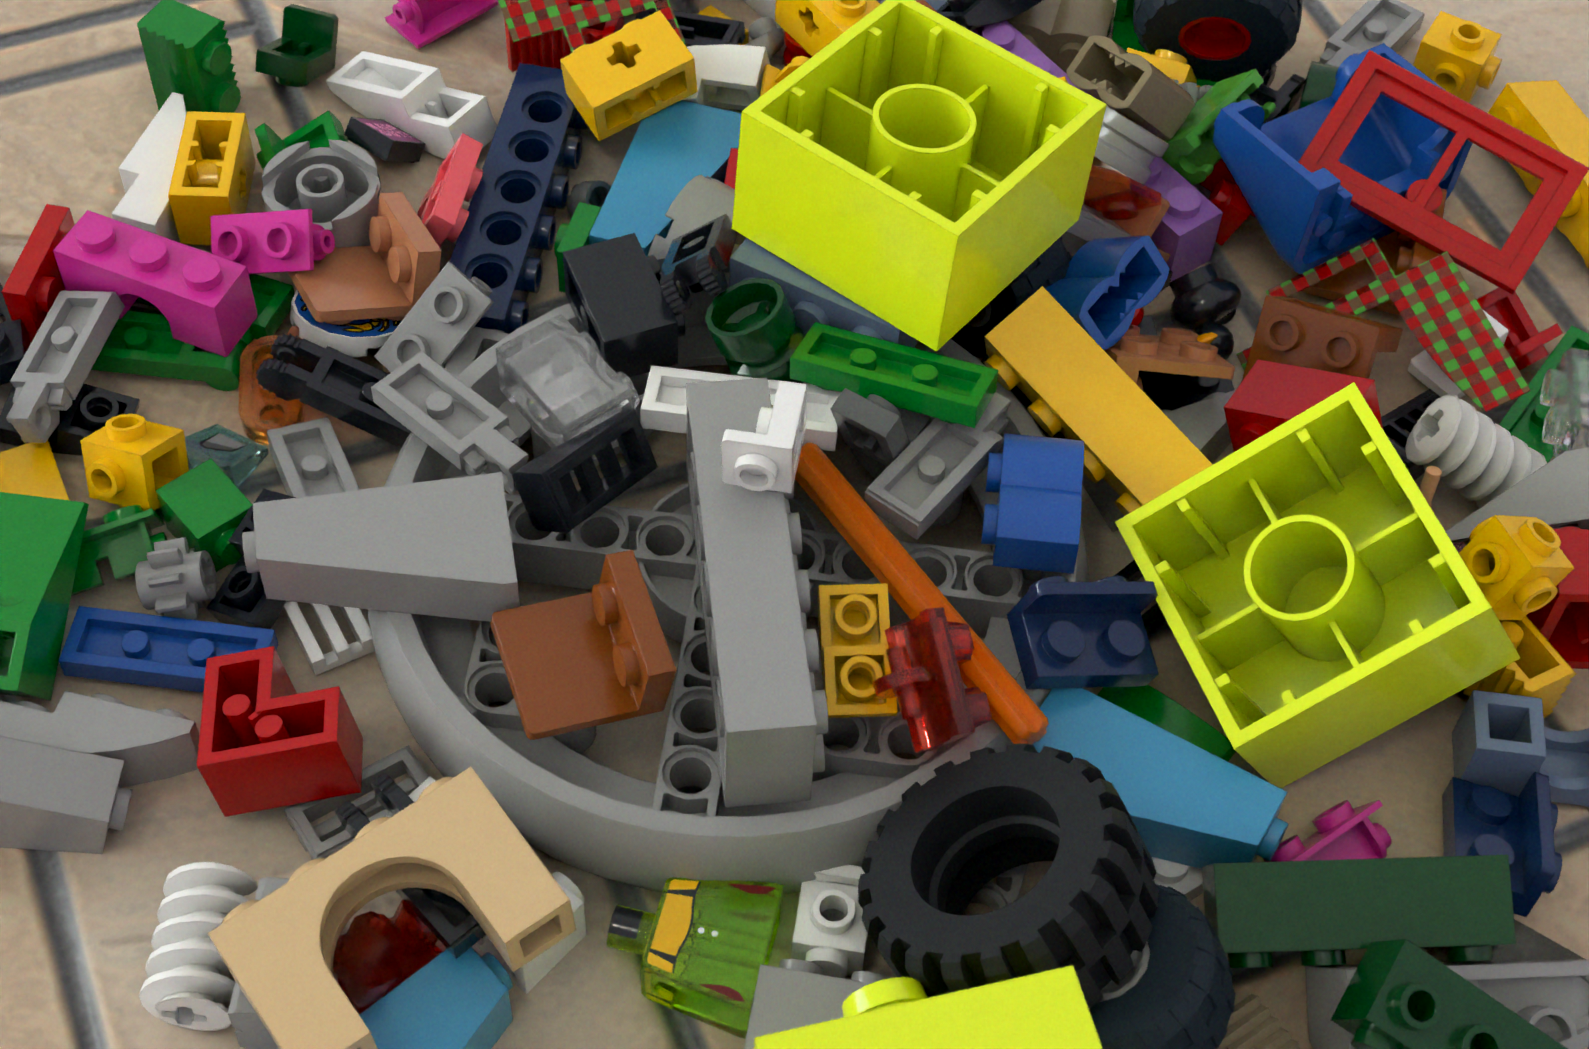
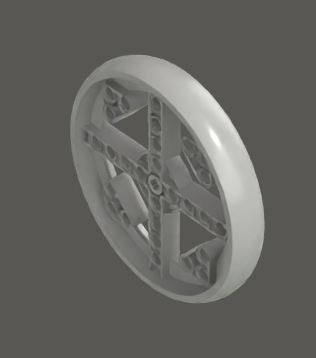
[368,273,1089,898]

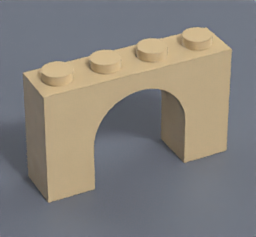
[208,767,576,1049]

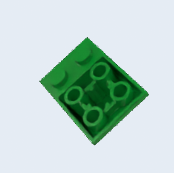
[0,492,89,701]

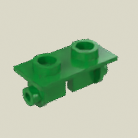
[71,505,168,596]

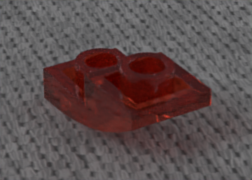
[1083,166,1161,220]

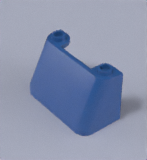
[1213,43,1473,274]

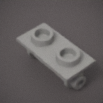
[374,262,494,372]

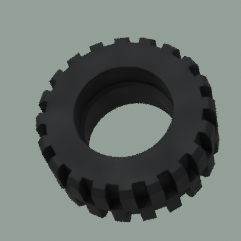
[858,744,1159,1009]

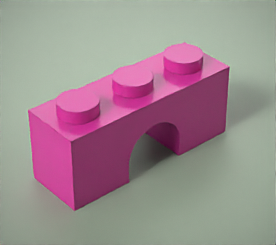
[53,210,258,357]

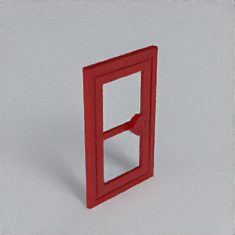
[1299,50,1589,295]

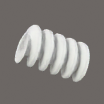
[1405,394,1547,508]
[139,862,258,1031]

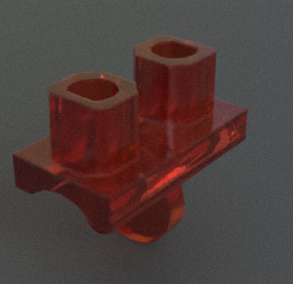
[873,607,992,753]
[333,900,443,1015]

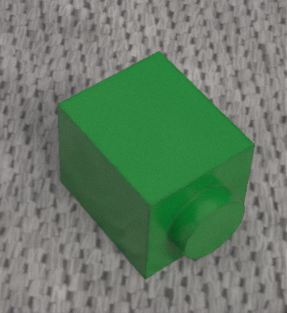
[155,458,253,572]

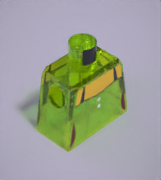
[607,877,784,1039]

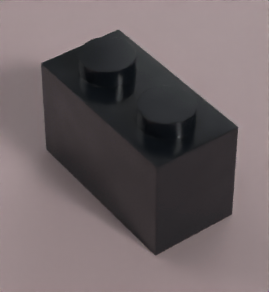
[563,233,686,384]

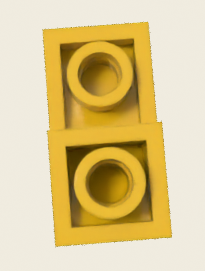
[817,583,898,718]

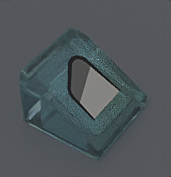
[185,424,269,489]

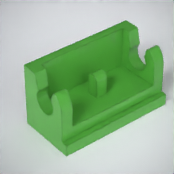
[1162,69,1276,185]

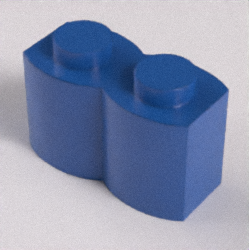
[1046,235,1170,350]
[981,433,1084,574]

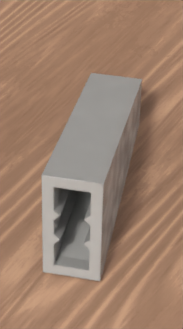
[242,472,520,622]
[0,736,133,854]

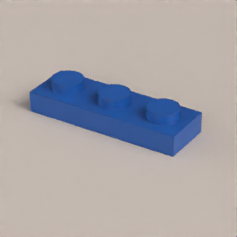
[59,606,278,693]

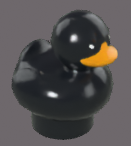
[1169,263,1242,360]

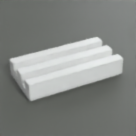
[282,601,375,676]

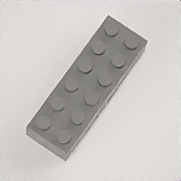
[686,378,828,808]

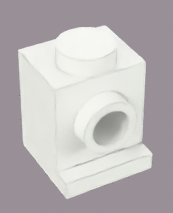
[791,865,867,978]

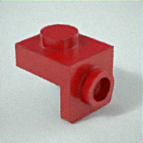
[1476,287,1563,371]

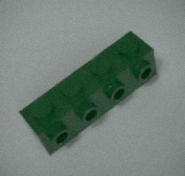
[1202,855,1516,968]
[1331,939,1568,1049]

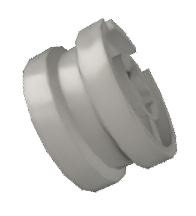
[1094,105,1170,185]

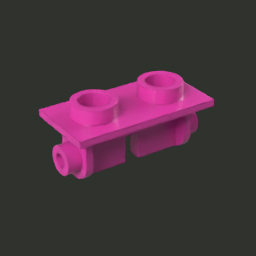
[385,0,499,49]
[211,209,335,274]
[1263,800,1392,862]

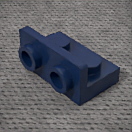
[1007,576,1159,689]
[1442,772,1562,917]

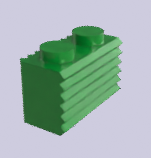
[137,0,241,113]

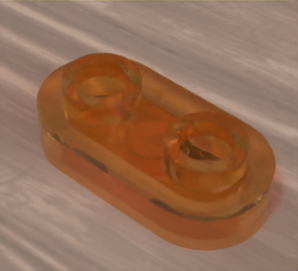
[238,335,305,445]

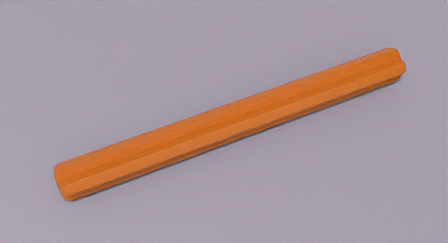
[795,443,1049,745]

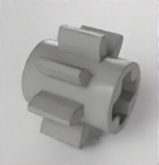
[135,537,217,619]

